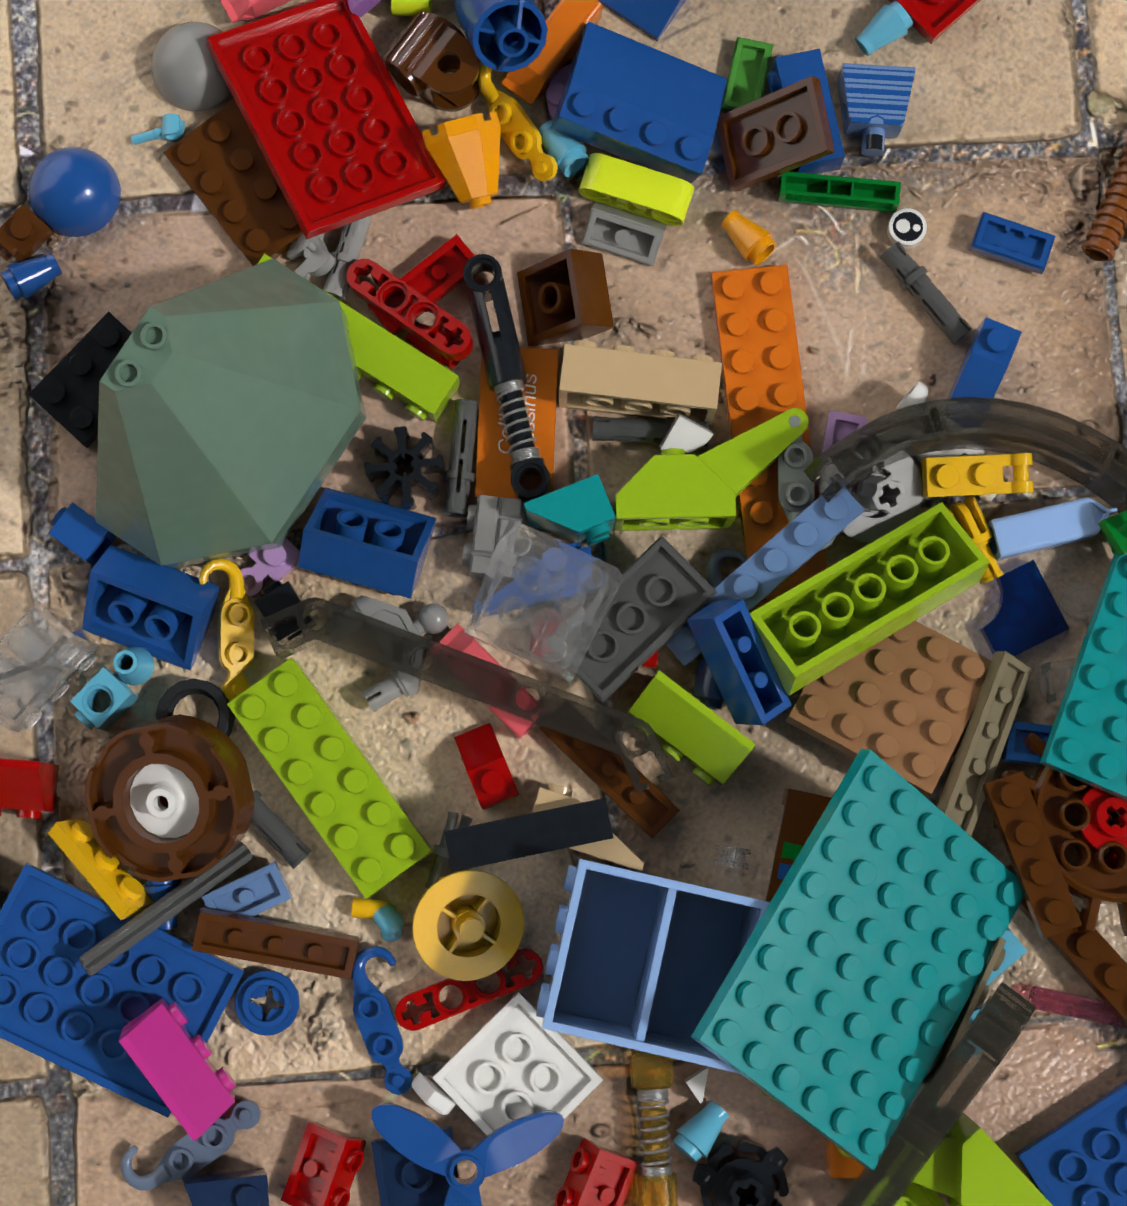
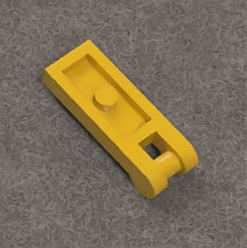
[922,453,1034,498]

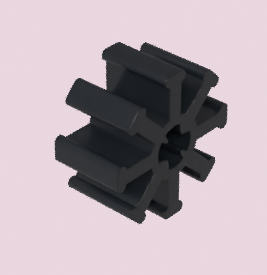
[365,426,445,510]

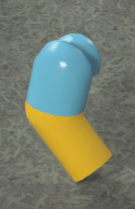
[351,898,404,942]

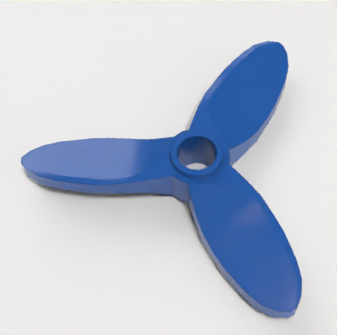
[372,1103,564,1206]

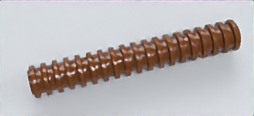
[1081,147,1127,262]

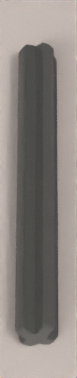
[79,842,253,976]

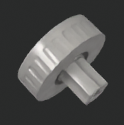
[817,441,923,543]

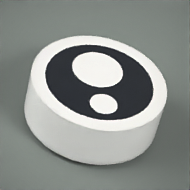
[887,208,927,249]

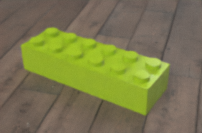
[749,502,990,696]
[227,657,433,899]

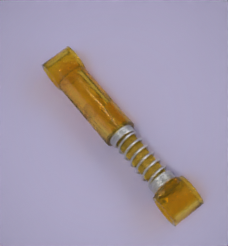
[631,1049,678,1206]

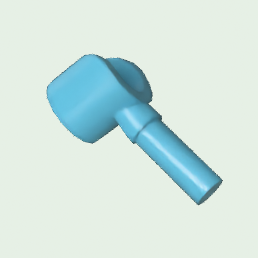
[131,114,185,145]

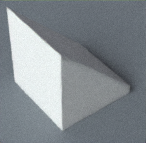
[684,1066,709,1104]

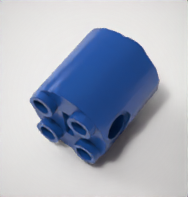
[455,0,548,72]

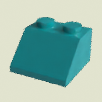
[524,474,616,546]

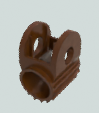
[382,10,480,112]

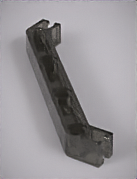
[260,597,674,794]
[837,982,1037,1206]

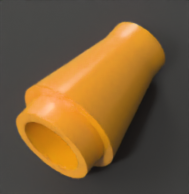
[721,210,777,266]

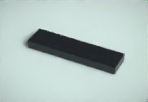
[444,798,614,872]

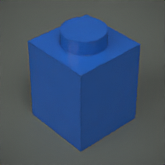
[48,502,117,566]

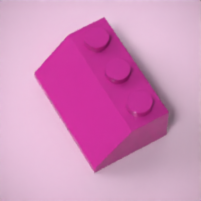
[119,998,237,1142]

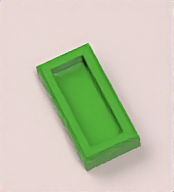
[721,37,774,113]

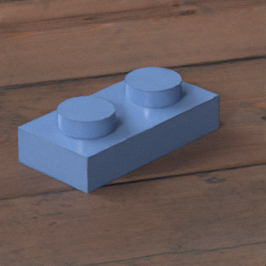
[201,861,293,917]

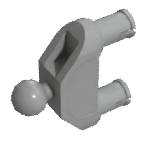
[323,595,449,712]

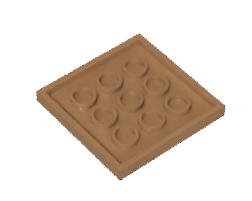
[786,620,991,799]

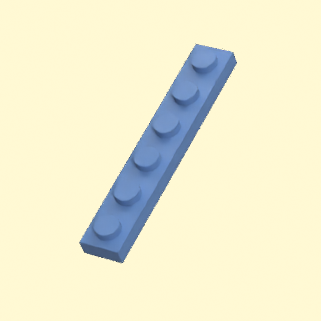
[665,480,865,666]

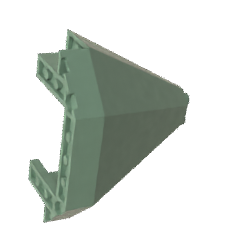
[96,258,367,569]

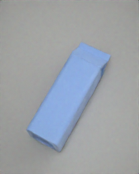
[987,497,1118,561]

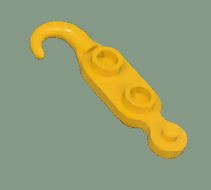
[478,64,558,181]
[199,558,254,701]

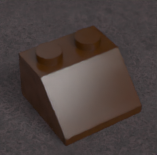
[517,249,614,346]

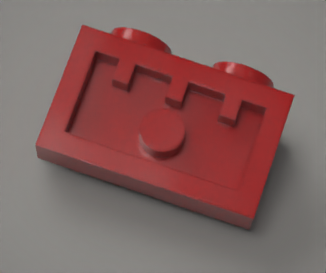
[281,1122,366,1206]
[554,1138,640,1206]

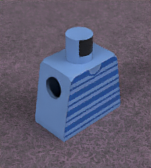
[837,63,915,157]

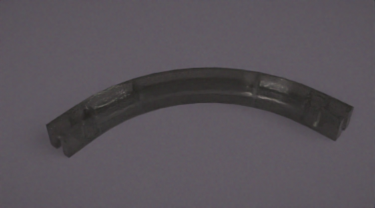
[804,397,1127,513]

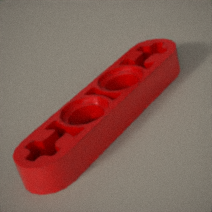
[346,259,473,361]
[395,948,543,1031]

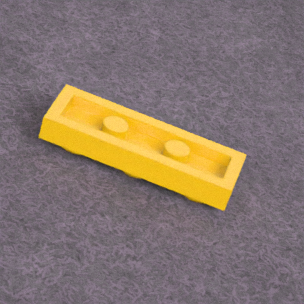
[48,818,154,920]

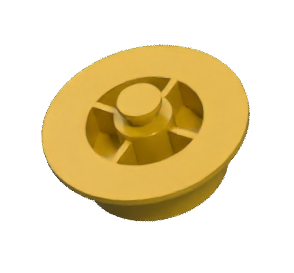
[412,870,524,981]

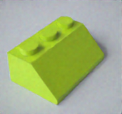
[627,670,756,787]

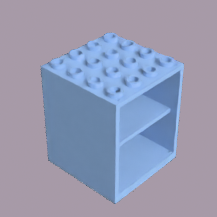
[536,858,770,1074]

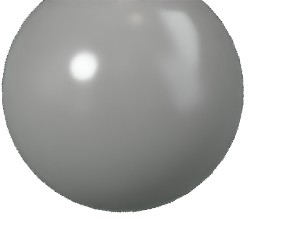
[151,22,232,111]

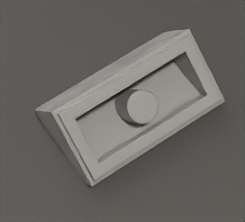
[581,202,667,266]

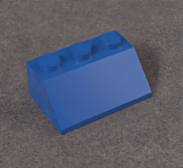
[298,487,437,599]
[82,545,220,670]

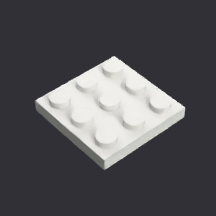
[432,991,603,1167]

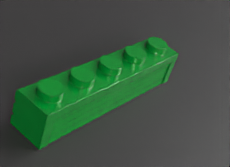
[778,171,901,213]

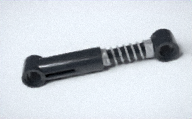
[463,254,551,503]

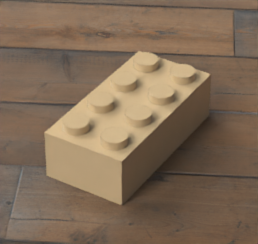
[559,340,722,426]

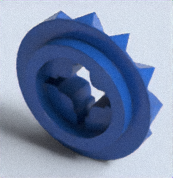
[235,971,300,1036]

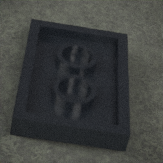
[28,311,132,448]

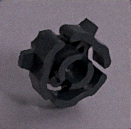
[692,1138,789,1206]

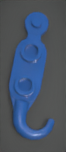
[351,946,413,1095]

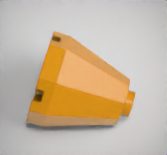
[422,112,501,210]

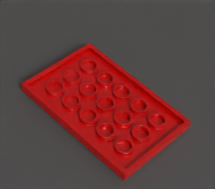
[207,0,446,239]

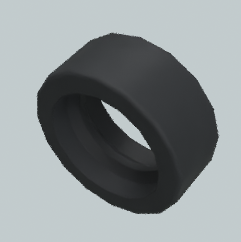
[156,679,235,737]

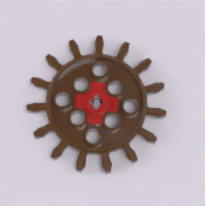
[993,732,1127,936]

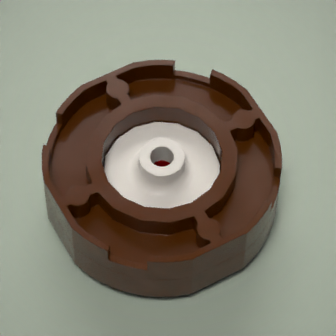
[84,714,255,882]

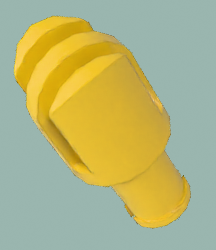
[947,495,1004,585]

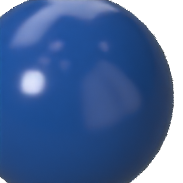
[29,147,121,237]

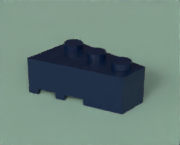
[182,1168,269,1206]

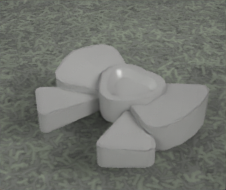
[287,233,336,280]

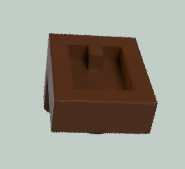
[0,204,54,262]

